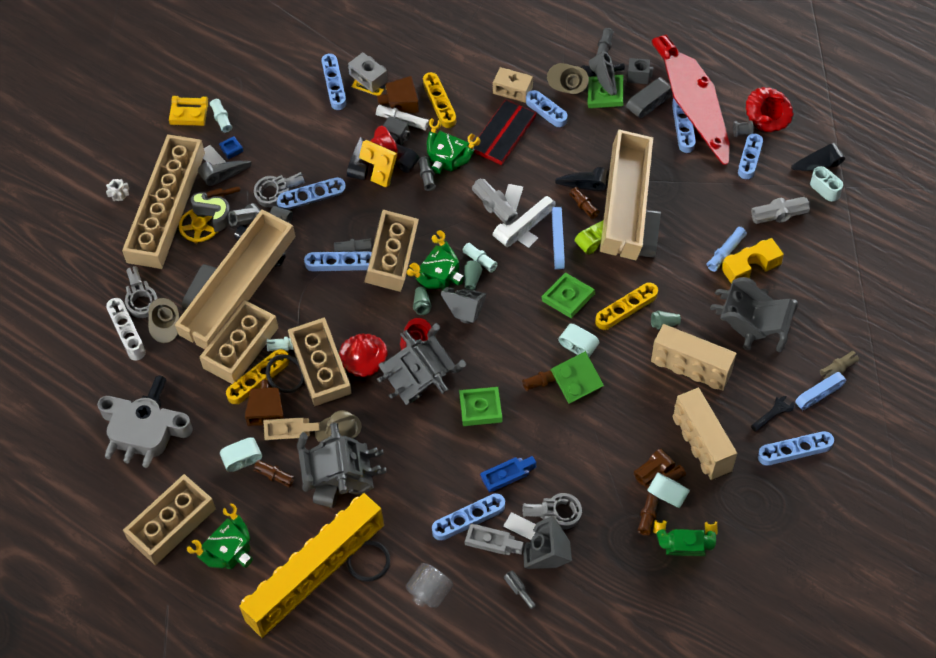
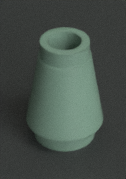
[464,261,483,290]
[413,287,432,315]
[651,310,681,329]

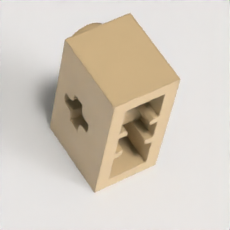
[493,67,533,103]

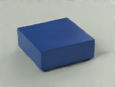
[219,136,243,159]

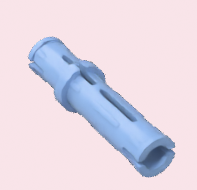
[707,227,747,272]

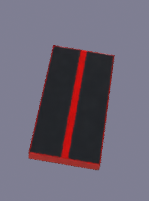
[473,99,536,165]

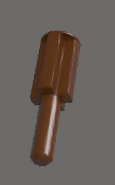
[205,186,241,198]

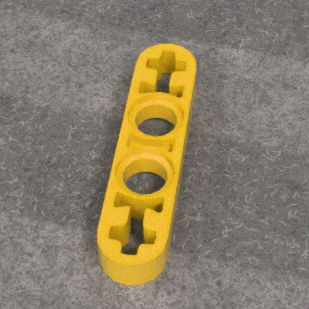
[423,72,456,128]
[595,283,658,330]
[226,349,289,404]

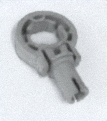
[254,172,305,207]
[125,266,158,318]
[522,493,582,529]

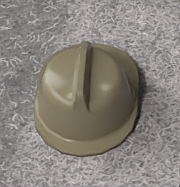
[547,63,589,94]
[148,298,179,343]
[315,410,362,442]

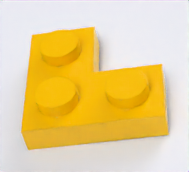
[359,140,397,187]

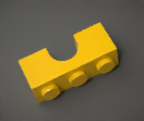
[721,238,784,284]

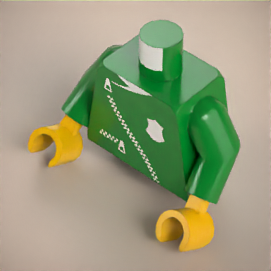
[427,118,481,174]
[407,230,465,290]
[187,504,253,569]
[653,520,718,556]

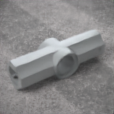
[472,178,518,225]
[751,197,810,224]

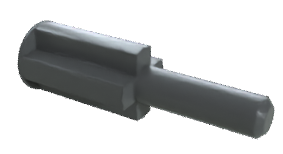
[503,570,535,609]

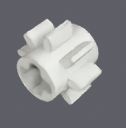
[106,179,129,201]

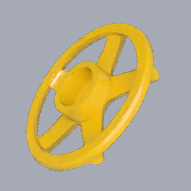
[179,209,218,243]

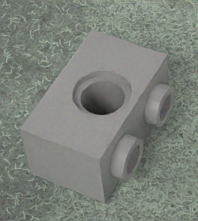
[348,52,388,93]

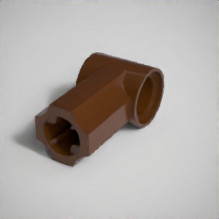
[634,448,676,486]

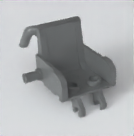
[710,277,798,353]
[377,323,467,405]
[297,423,387,495]

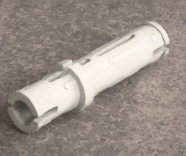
[376,104,429,131]

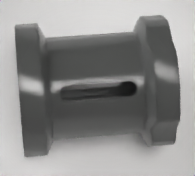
[733,120,753,137]

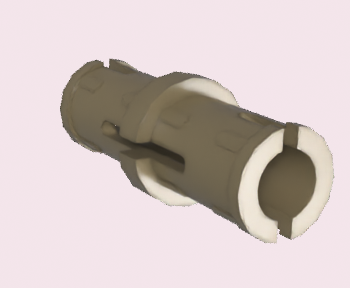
[820,351,859,380]

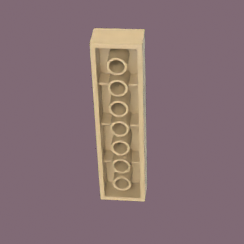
[122,134,205,269]

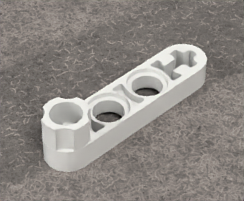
[493,196,556,247]
[106,298,146,360]

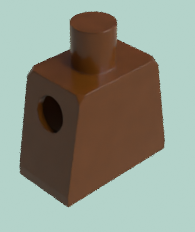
[377,76,419,113]
[245,380,285,426]

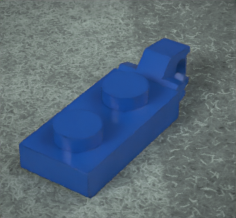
[480,456,536,493]

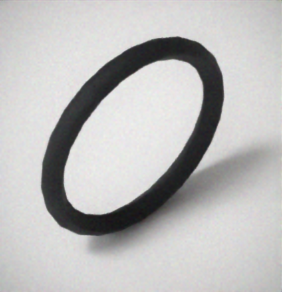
[266,354,305,393]
[346,540,390,582]

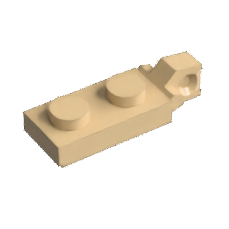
[264,418,320,440]

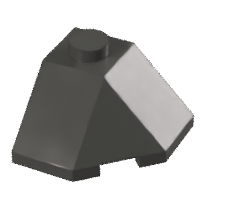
[441,287,486,324]
[523,516,572,569]

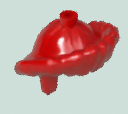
[746,87,794,132]
[338,333,388,377]

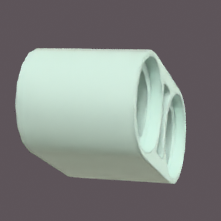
[810,166,843,201]
[558,324,600,357]
[220,438,262,472]
[648,472,690,508]

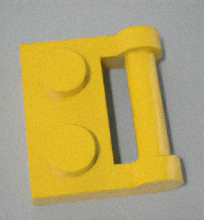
[169,96,208,126]

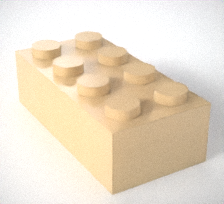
[364,210,419,292]
[200,300,278,384]
[288,317,351,407]
[651,324,737,391]
[673,387,737,480]
[123,474,216,566]

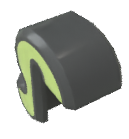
[191,192,230,232]

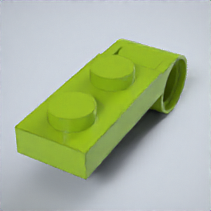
[575,220,604,255]

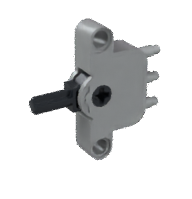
[97,375,193,468]

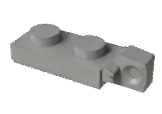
[465,524,524,555]

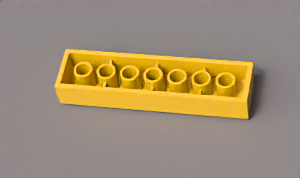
[239,493,384,638]

